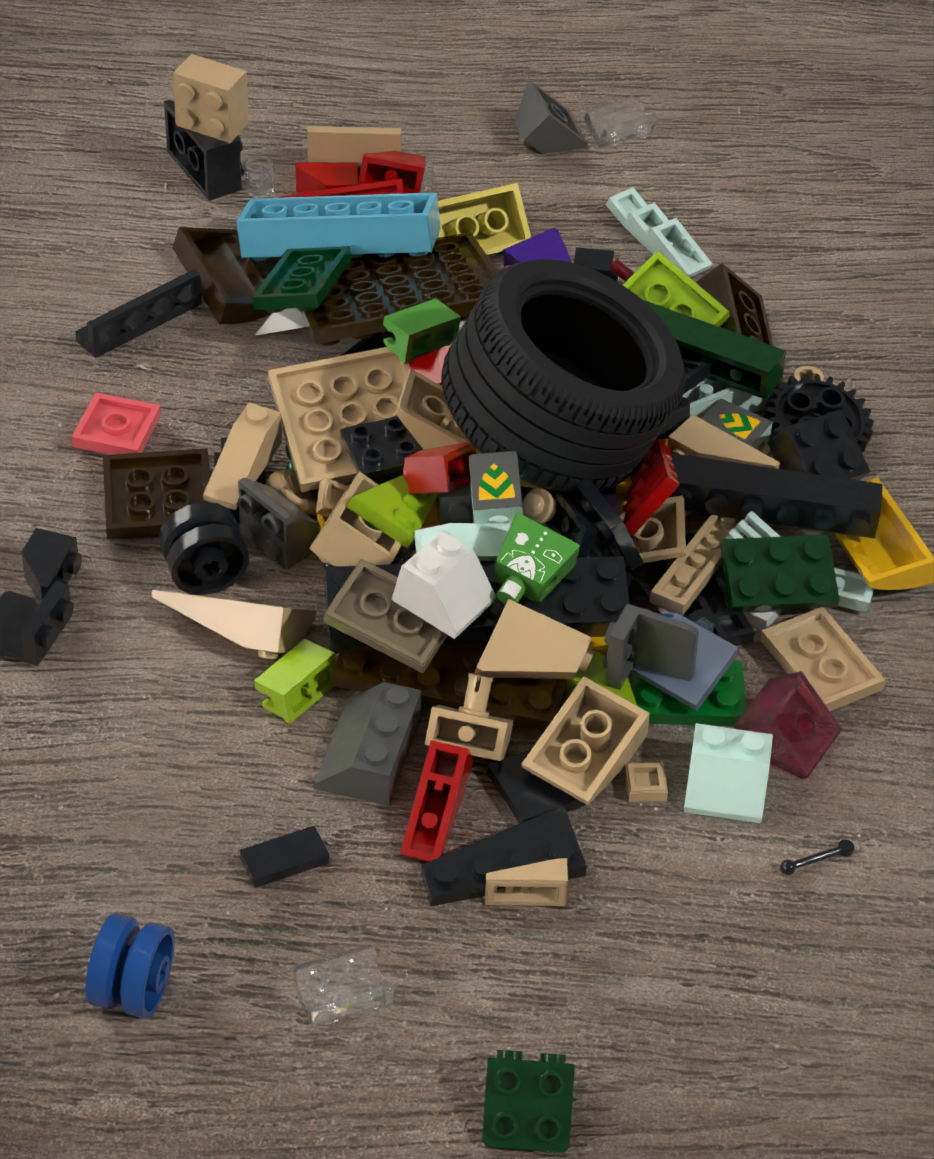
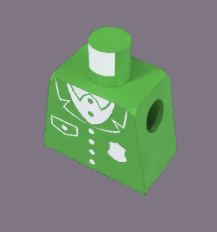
[493,512,580,605]

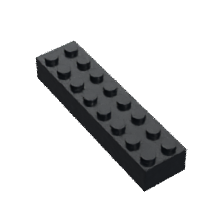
[325,556,630,654]

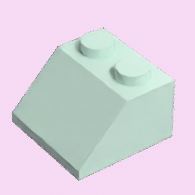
[683,723,773,824]

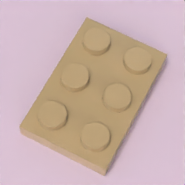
[760,606,886,715]

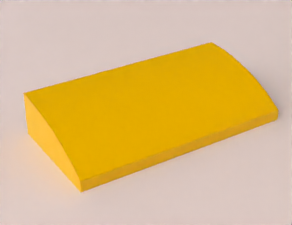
[834,477,934,590]

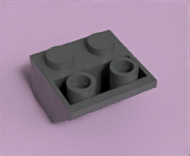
[238,477,319,570]

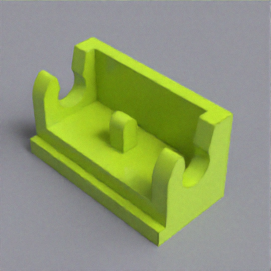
[253,639,336,724]

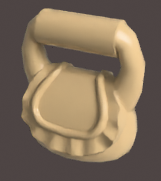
[266,469,317,516]

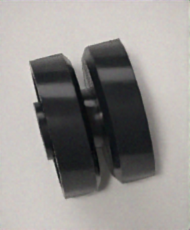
[159,502,249,595]

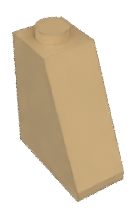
[475,599,595,679]

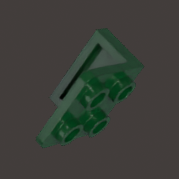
[482,1050,575,1152]

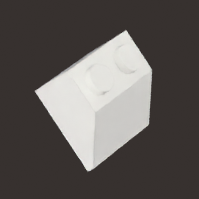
[391,530,496,639]

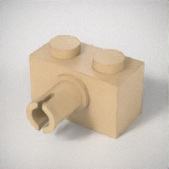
[424,673,514,761]

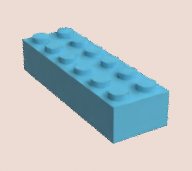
[236,193,441,261]

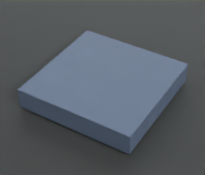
[633,612,739,711]

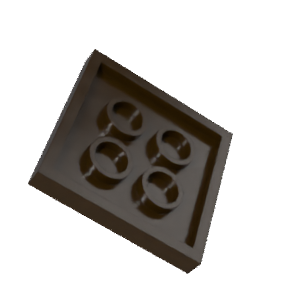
[103,448,210,539]

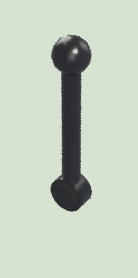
[780,839,854,875]

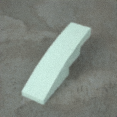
[606,187,713,277]

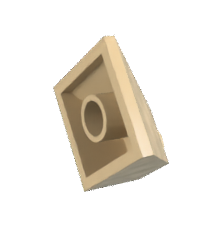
[612,496,686,566]

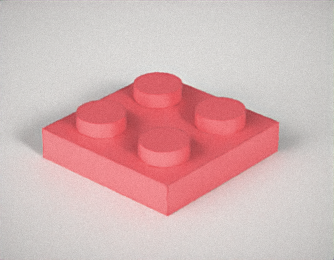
[71,392,161,455]

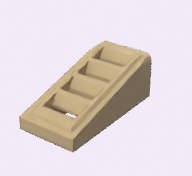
[485,858,568,906]

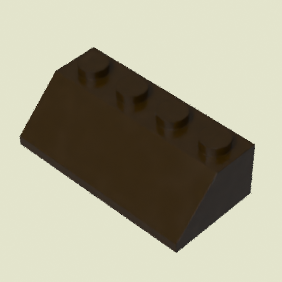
[696,263,782,389]

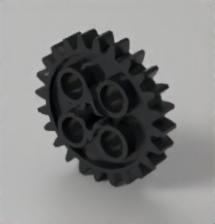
[763,373,874,453]

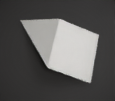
[255,308,307,336]

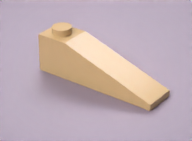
[152,590,317,660]

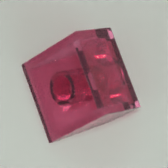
[733,671,842,779]

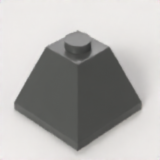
[515,81,587,154]

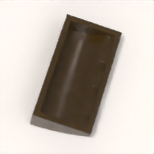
[172,227,272,324]

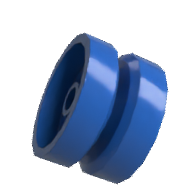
[85,913,175,1019]

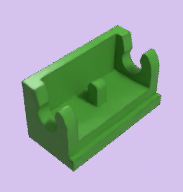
[383,299,461,364]

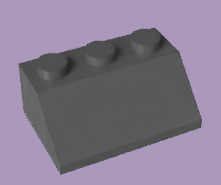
[314,682,421,806]

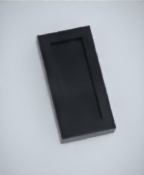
[240,826,330,888]

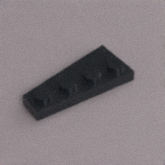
[421,805,587,907]

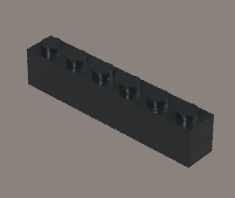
[668,453,882,539]

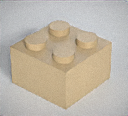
[173,54,249,143]

